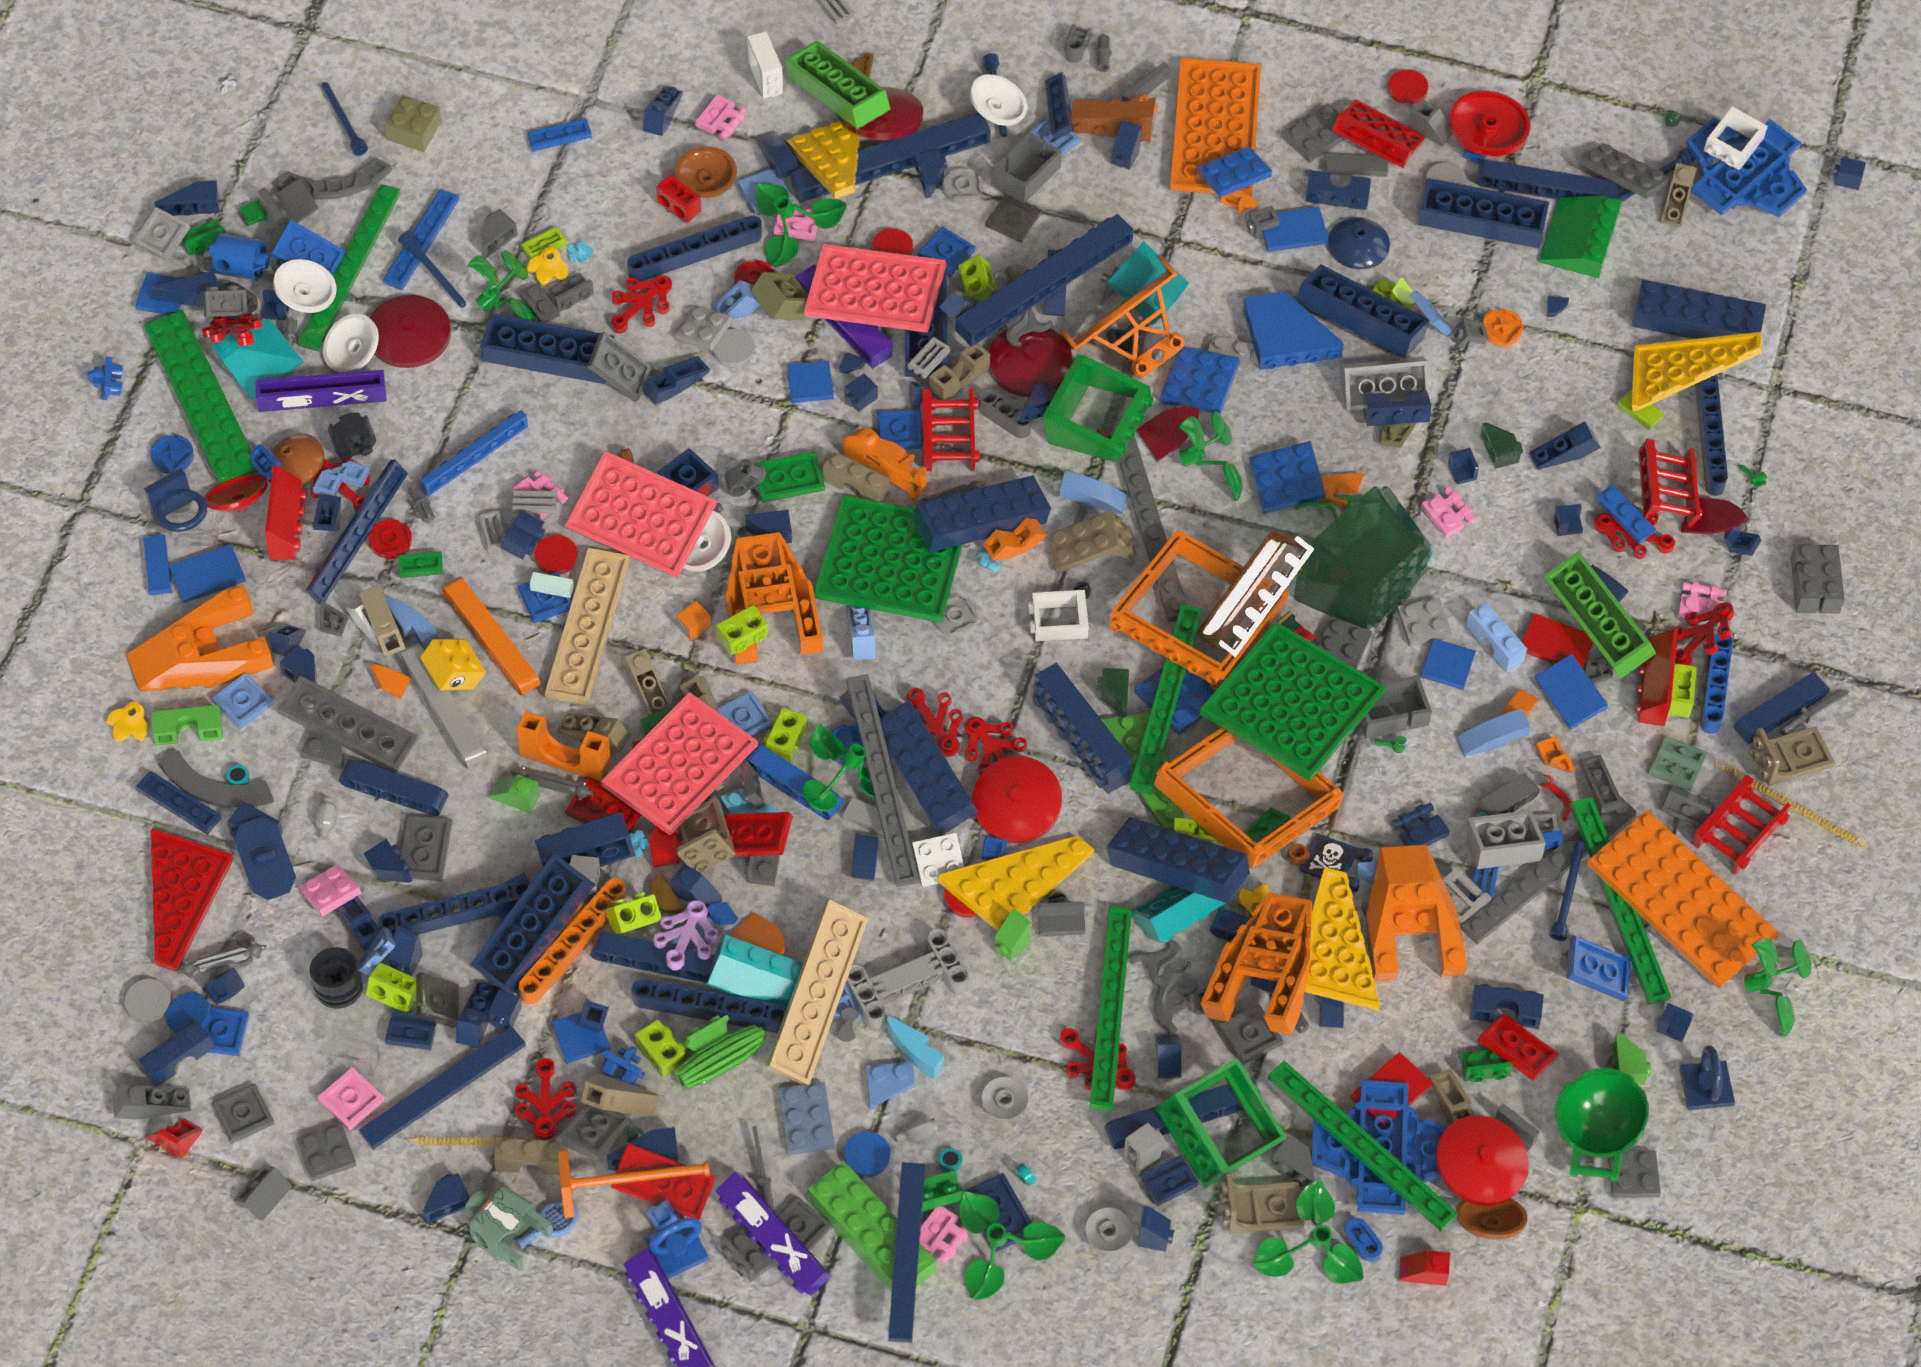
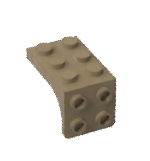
[1050,510,1137,573]
[1749,726,1835,786]
[676,797,736,873]
[1219,1172,1305,1234]

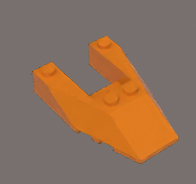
[725,532,823,665]
[126,584,274,691]
[1365,845,1467,981]
[1200,892,1312,1035]

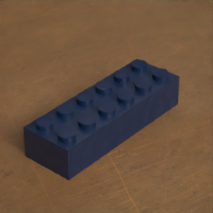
[1418,178,1549,249]
[905,260,948,377]
[1296,264,1430,358]
[1632,279,1766,339]
[480,313,615,384]
[912,475,1051,553]
[1032,662,1132,794]
[879,700,979,836]
[1107,817,1250,903]
[471,853,596,994]

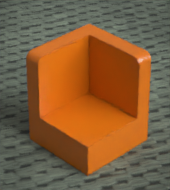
[677,601,711,640]

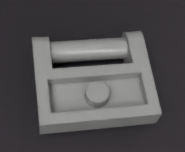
[1443,866,1492,925]

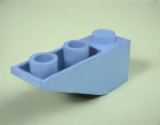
[847,605,876,661]

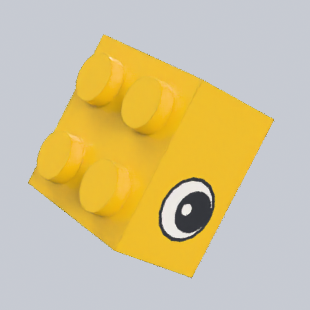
[420,639,486,690]

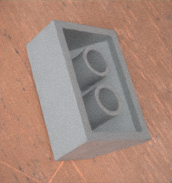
[1467,810,1546,869]

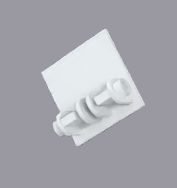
[913,833,964,887]

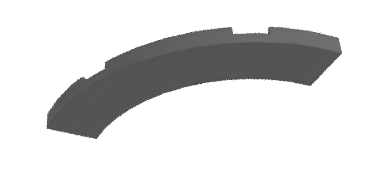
[276,157,392,200]
[158,751,274,808]

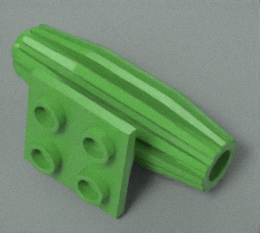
[674,1015,767,1090]

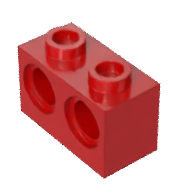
[656,175,701,224]

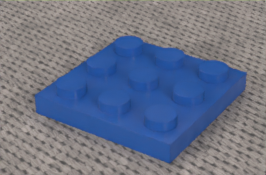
[1160,347,1240,414]
[1249,441,1326,514]
[1134,666,1216,735]

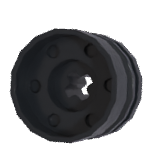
[309,947,363,1009]

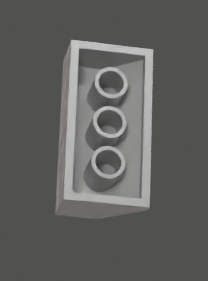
[1340,357,1430,410]

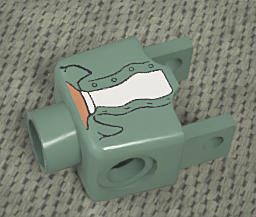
[464,1186,553,1271]

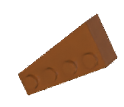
[1071,98,1156,142]

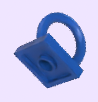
[645,1217,709,1279]

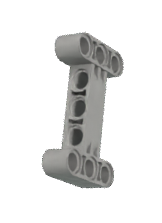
[846,929,969,1030]

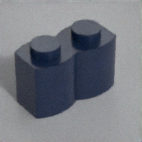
[500,510,545,560]

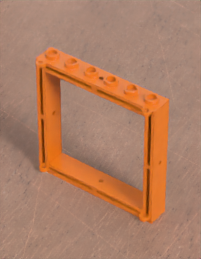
[1108,529,1290,690]
[1154,726,1344,870]

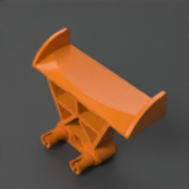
[1058,254,1184,377]

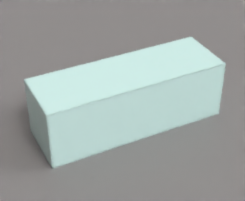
[530,572,574,598]

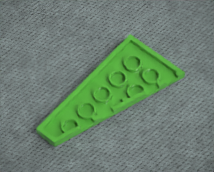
[1101,712,1184,830]

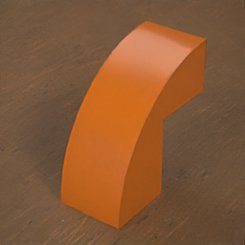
[983,518,1047,560]

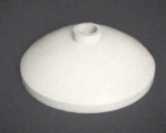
[970,75,1027,126]
[273,259,336,313]
[323,314,379,373]
[683,511,731,572]

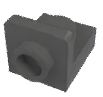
[1246,205,1280,239]
[1452,319,1489,348]

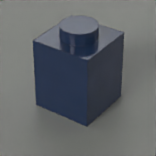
[1833,157,1866,190]
[844,373,878,412]
[488,989,522,1029]
[577,1000,609,1033]

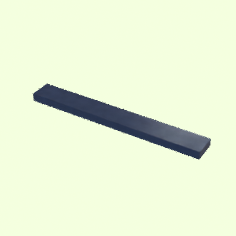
[305,459,408,604]
[359,1026,526,1150]
[888,1162,925,1343]

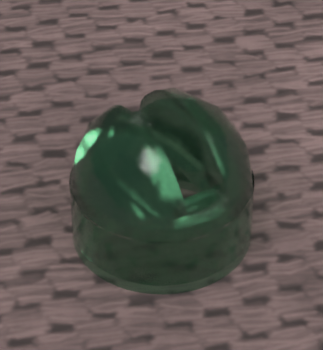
[1663,110,1681,127]
[627,1126,644,1143]

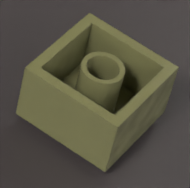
[385,95,441,152]
[751,272,808,320]

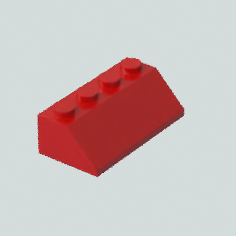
[265,465,307,560]
[1635,629,1678,726]

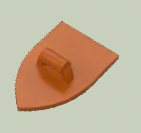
[729,912,785,955]

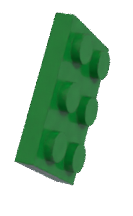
[753,451,825,503]

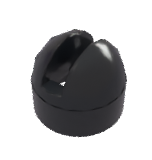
[1073,581,1091,599]
[1048,891,1066,903]

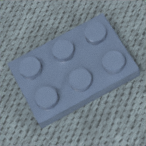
[778,1082,835,1155]

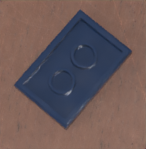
[964,1173,1032,1253]

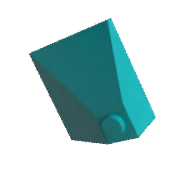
[1107,241,1189,325]
[211,319,304,400]

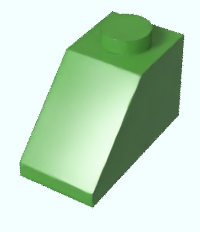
[489,775,540,813]
[994,908,1031,961]
[1613,1033,1651,1085]

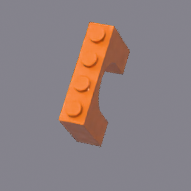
[516,711,611,782]

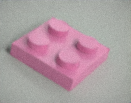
[299,864,361,916]
[317,1067,385,1131]

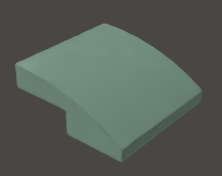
[1649,735,1708,791]

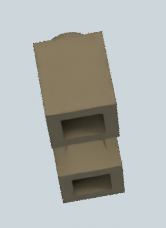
[929,343,990,400]
[823,451,890,502]
[494,1138,569,1175]

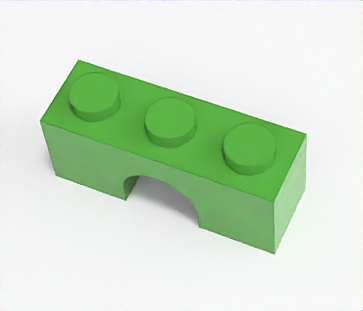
[152,704,223,746]

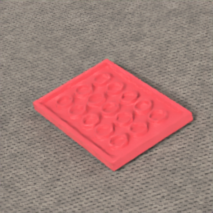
[804,244,946,332]
[565,451,717,578]
[601,692,758,835]

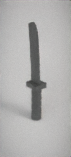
[1780,690,1849,736]
[752,1126,775,1211]

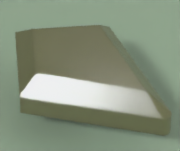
[1380,423,1416,448]

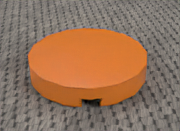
[1482,309,1523,346]

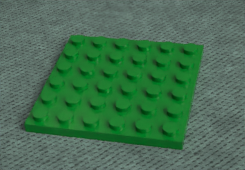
[814,495,964,623]
[1199,622,1386,781]

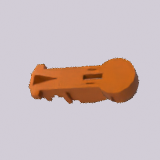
[843,428,927,501]

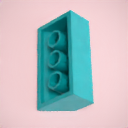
[1132,886,1234,943]
[706,935,803,1008]

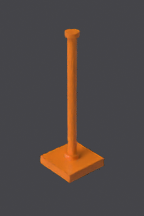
[558,1150,710,1218]

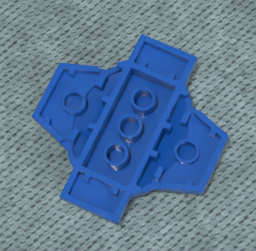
[1685,118,1807,217]
[1311,1080,1448,1215]

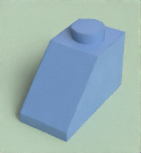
[713,280,761,320]

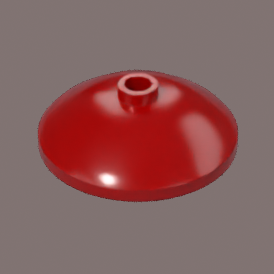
[204,474,268,512]

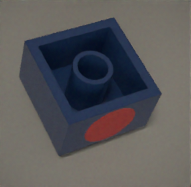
[657,448,719,496]

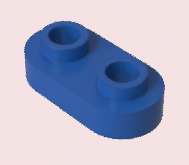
[250,445,281,479]
[1344,1218,1383,1262]

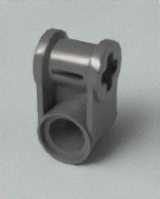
[1065,24,1092,63]
[724,459,766,497]

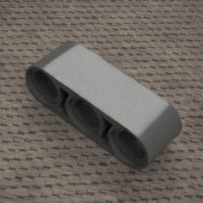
[979,388,1031,438]
[1476,773,1540,815]

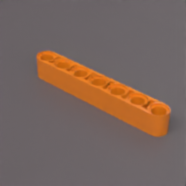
[441,576,541,696]
[519,878,627,1005]

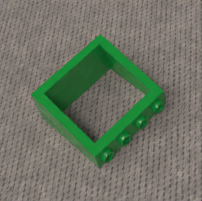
[1043,354,1153,463]
[1155,1058,1287,1189]

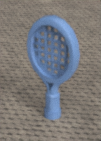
[515,1200,579,1250]

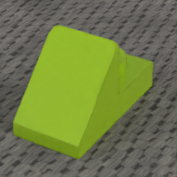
[1373,277,1415,310]

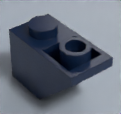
[363,839,413,883]

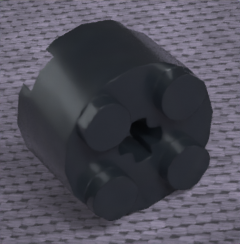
[327,412,376,461]

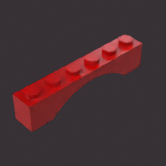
[632,740,682,868]

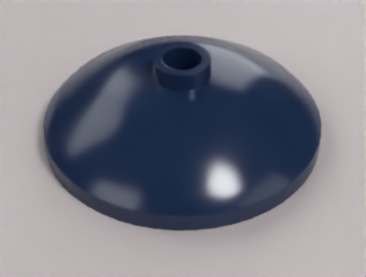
[1328,217,1390,270]

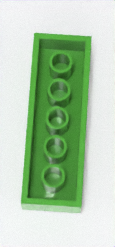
[784,40,890,129]
[1543,551,1656,679]
[807,1161,936,1292]

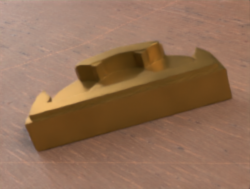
[852,53,874,78]
[650,874,684,914]

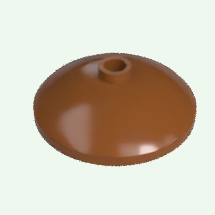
[675,146,737,198]
[266,433,324,485]
[1456,1199,1528,1240]

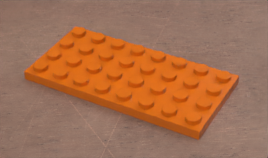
[1170,57,1261,197]
[1587,810,1780,989]

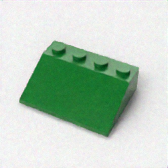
[1539,196,1622,279]

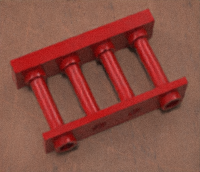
[922,389,979,471]
[1638,438,1702,528]
[1691,775,1791,875]

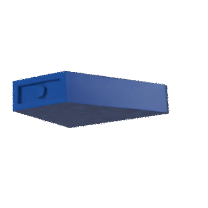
[1243,291,1344,370]

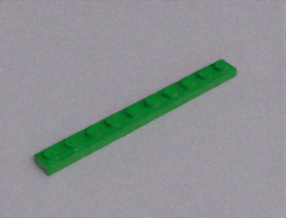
[298,184,400,352]
[1129,604,1203,795]
[1570,797,1672,1005]
[1089,906,1132,1111]
[1267,1060,1458,1232]

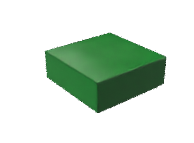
[239,200,267,226]

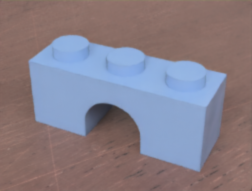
[1466,602,1527,672]

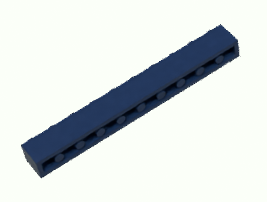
[791,113,991,203]
[955,213,1134,347]

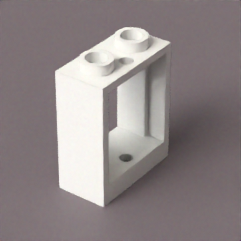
[747,31,783,98]
[1704,107,1767,170]
[1028,590,1089,641]

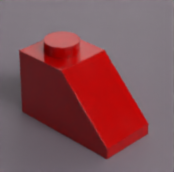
[1399,1250,1451,1286]

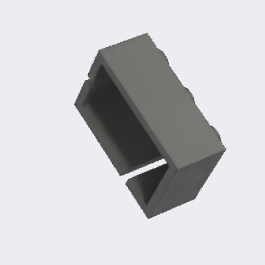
[991,132,1062,203]
[1791,544,1845,614]
[1360,675,1432,739]

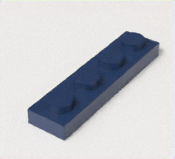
[1045,72,1073,140]
[136,771,222,835]

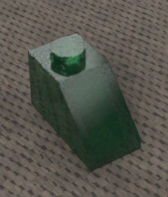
[1480,422,1523,469]
[1097,668,1129,717]

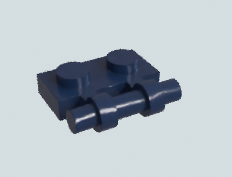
[1391,803,1450,846]

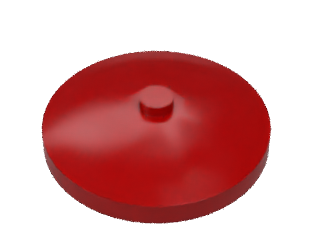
[1449,91,1531,157]
[972,756,1062,844]
[1435,1115,1529,1206]

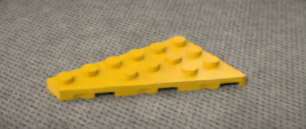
[786,120,860,199]
[1631,332,1762,411]
[937,836,1094,932]
[1304,867,1381,1011]

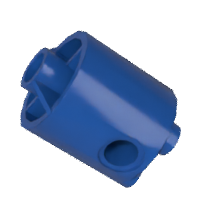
[209,232,270,281]

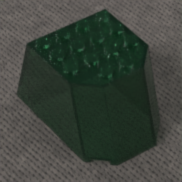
[1294,486,1431,630]

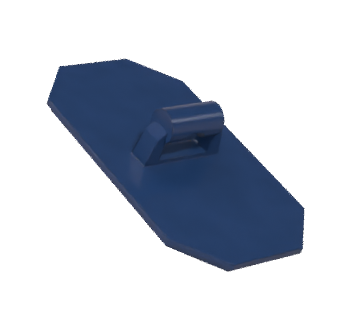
[234,817,296,900]

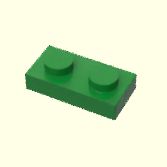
[398,551,444,579]

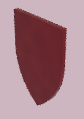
[1136,406,1200,462]
[1681,498,1748,534]

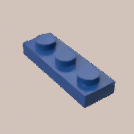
[1595,484,1656,544]

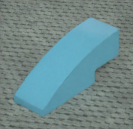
[887,1015,944,1079]

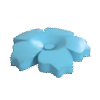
[568,241,593,263]
[978,551,1002,572]
[629,830,650,858]

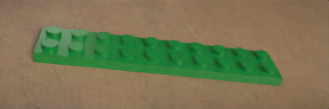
[143,309,257,483]

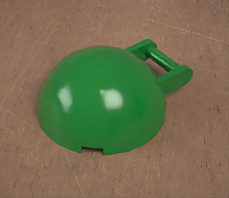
[1555,1068,1649,1182]

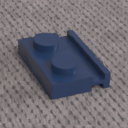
[385,1011,438,1050]
[1140,1155,1199,1207]

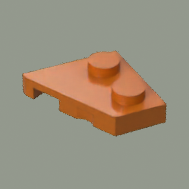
[1319,473,1364,509]

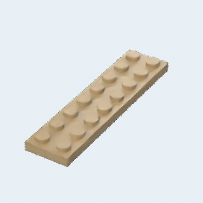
[545,548,631,705]
[766,899,868,1085]

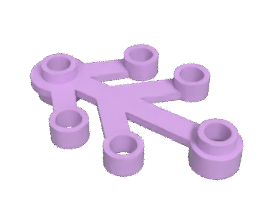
[653,900,718,970]

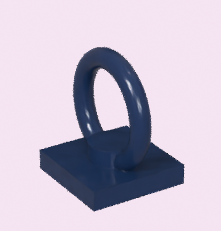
[143,468,207,532]
[1679,1045,1735,1110]

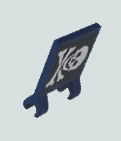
[1300,834,1373,893]

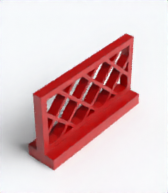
[1332,99,1426,168]

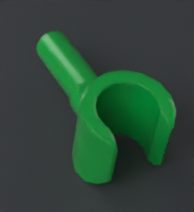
[1739,464,1767,487]
[1374,736,1407,753]

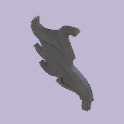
[998,266,1053,346]
[1130,940,1198,1034]

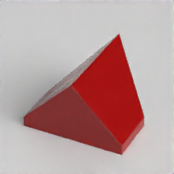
[145,1118,203,1159]

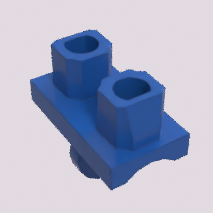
[87,356,123,400]
[601,1045,646,1085]

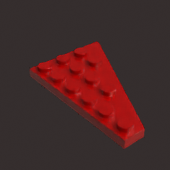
[150,828,234,972]

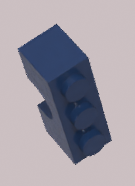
[1306,170,1371,210]
[1363,390,1431,426]
[1470,984,1544,1029]
[138,1020,216,1087]

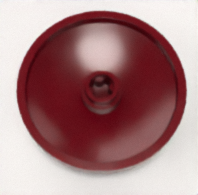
[842,87,924,140]
[369,295,451,368]
[989,328,1072,397]

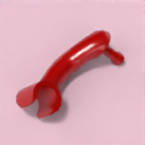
[1539,775,1572,822]

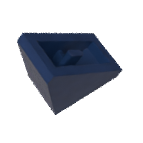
[313,495,341,531]
[268,623,306,656]
[1156,1034,1182,1078]

